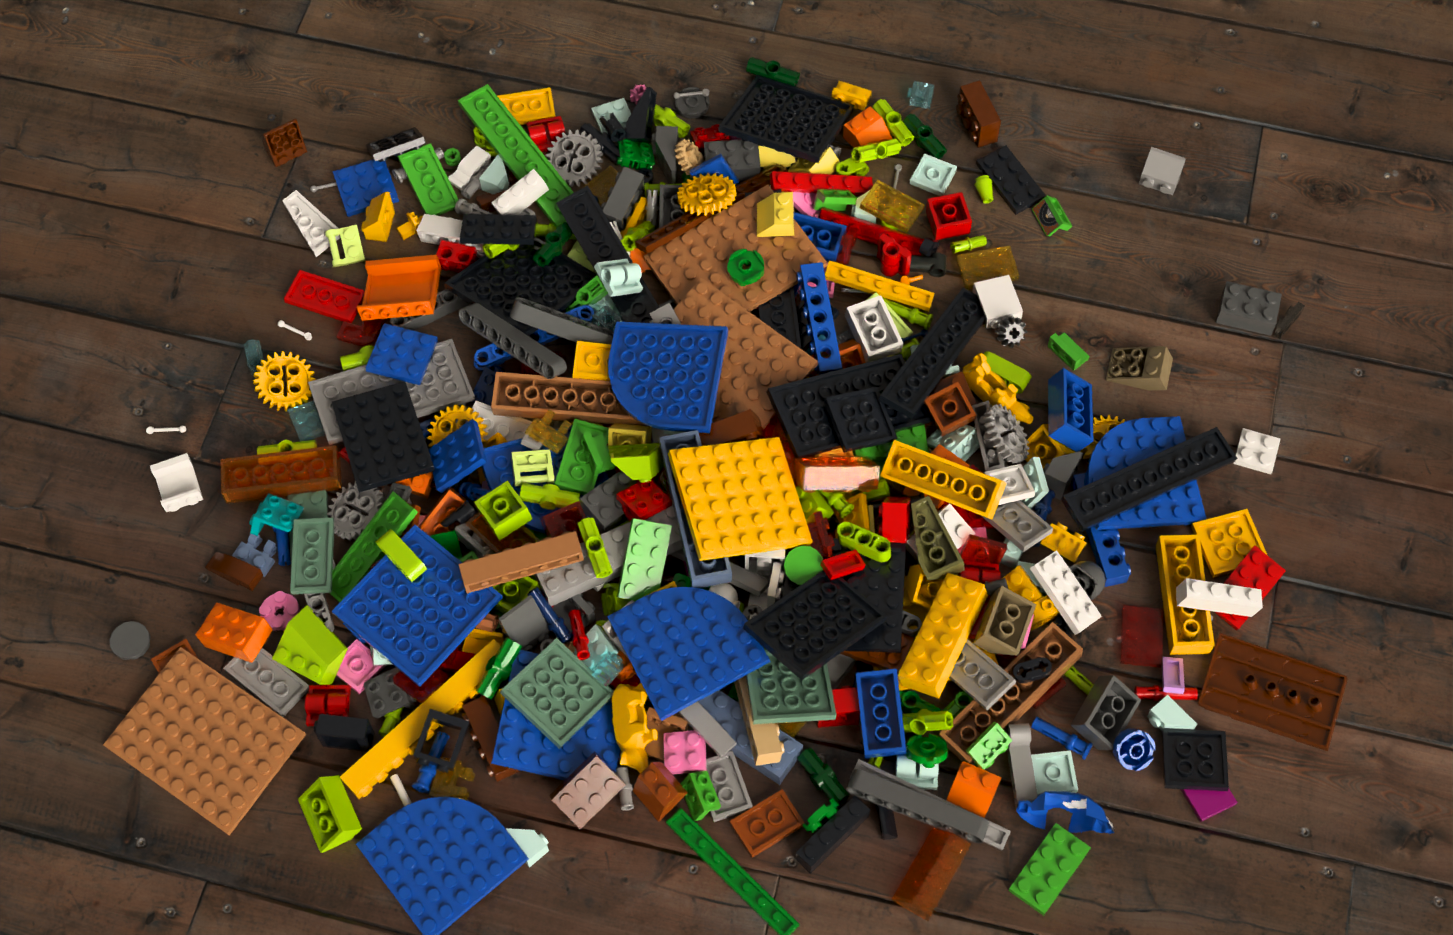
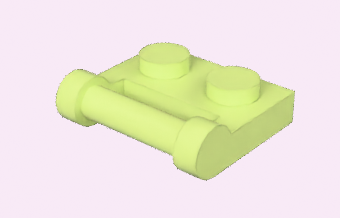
[325,225,365,267]
[511,449,554,487]

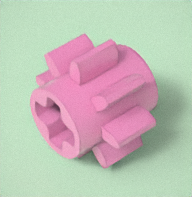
[630,85,646,105]

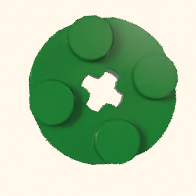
[727,249,764,286]
[906,734,948,768]
[802,798,839,833]

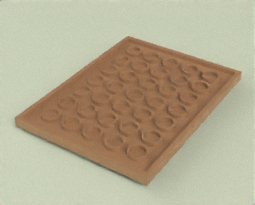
[644,185,828,312]
[674,278,818,430]
[103,647,306,836]

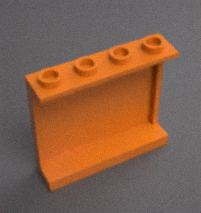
[357,254,441,321]

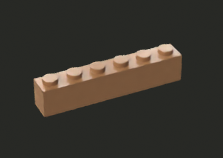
[459,531,584,593]

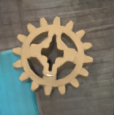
[674,139,704,178]

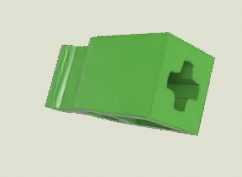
[566,275,608,312]

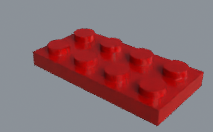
[284,270,365,324]
[1213,545,1286,630]

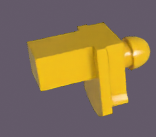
[397,212,423,240]

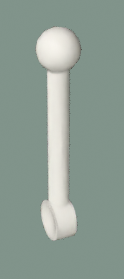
[278,320,312,340]
[146,425,186,434]

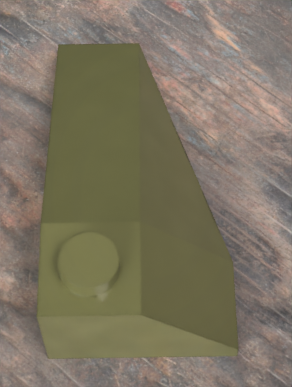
[911,496,965,580]

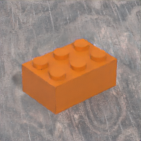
[195,602,273,663]

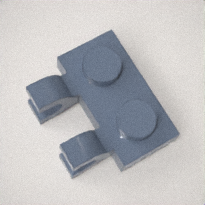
[232,534,278,577]

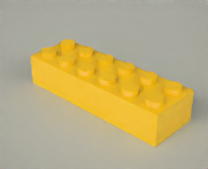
[880,440,1007,520]
[1156,535,1214,655]
[898,573,988,699]

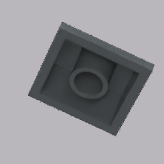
[1043,451,1083,500]

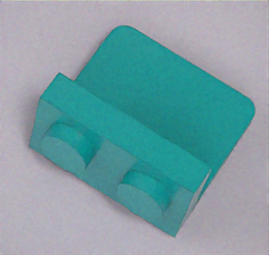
[249,493,304,536]

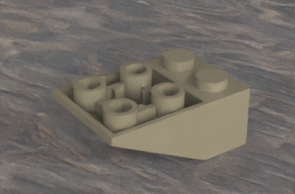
[1106,346,1173,391]

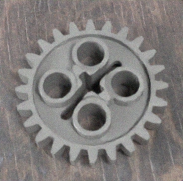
[546,129,603,187]
[983,404,1030,464]
[327,481,386,541]

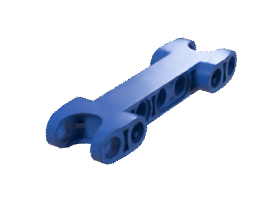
[473,305,594,371]

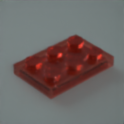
[1121,605,1164,668]

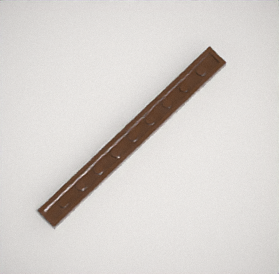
[635,164,788,253]

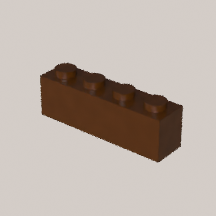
[461,696,519,782]

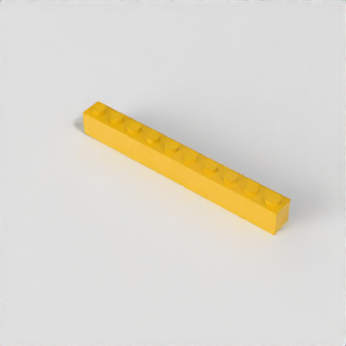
[340,639,501,799]

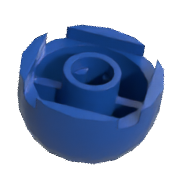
[1112,728,1156,771]

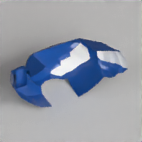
[1016,791,1114,834]

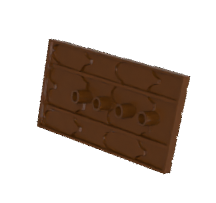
[1198,632,1348,751]

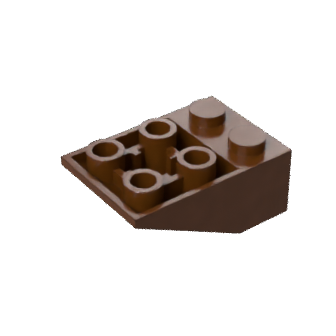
[263,118,307,167]

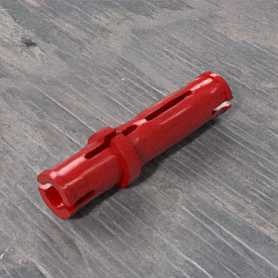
[568,610,590,660]
[1134,685,1198,701]

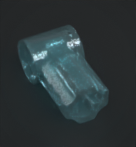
[244,339,264,379]

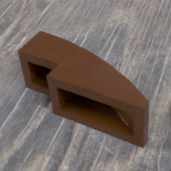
[205,552,263,591]

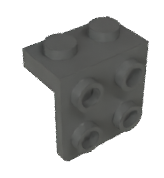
[544,593,596,641]
[364,667,419,718]

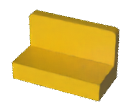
[462,629,505,654]

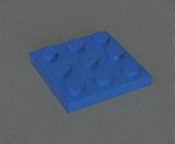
[333,159,399,217]
[366,323,438,385]
[428,419,487,493]

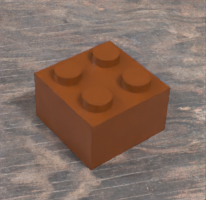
[924,382,976,437]

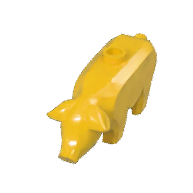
[962,353,1033,424]
[612,683,658,774]

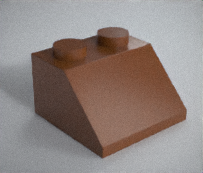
[633,762,688,821]

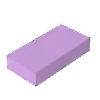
[1161,657,1185,694]

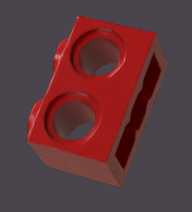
[436,240,478,273]

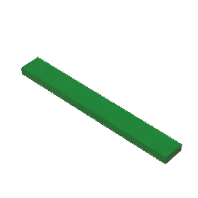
[666,808,800,935]

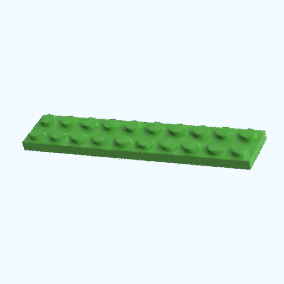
[458,84,574,228]

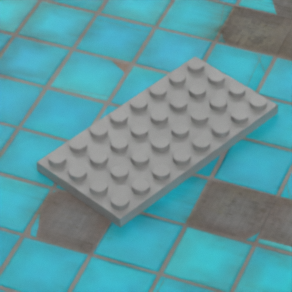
[308,339,475,445]

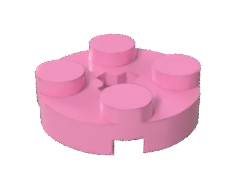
[259,591,300,632]

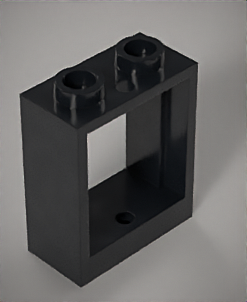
[413,709,470,773]
[314,714,375,752]

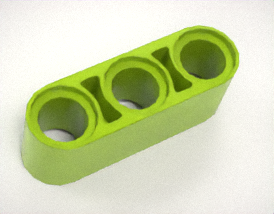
[984,351,1032,394]
[837,521,891,562]
[375,529,427,582]

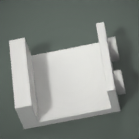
[972,275,1023,329]
[150,453,203,512]

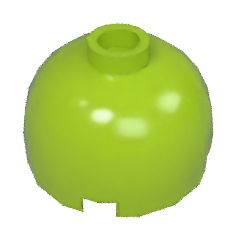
[602,583,635,621]

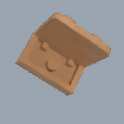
[644,707,688,762]

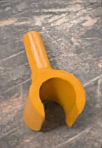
[900,274,923,285]

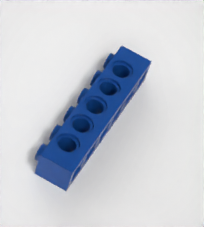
[796,262,842,375]
[1071,473,1131,587]

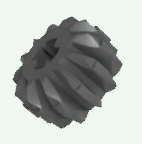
[995,316,1028,348]

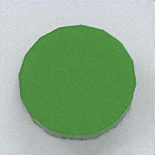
[784,545,823,586]

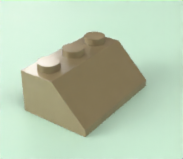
[973,586,1037,656]

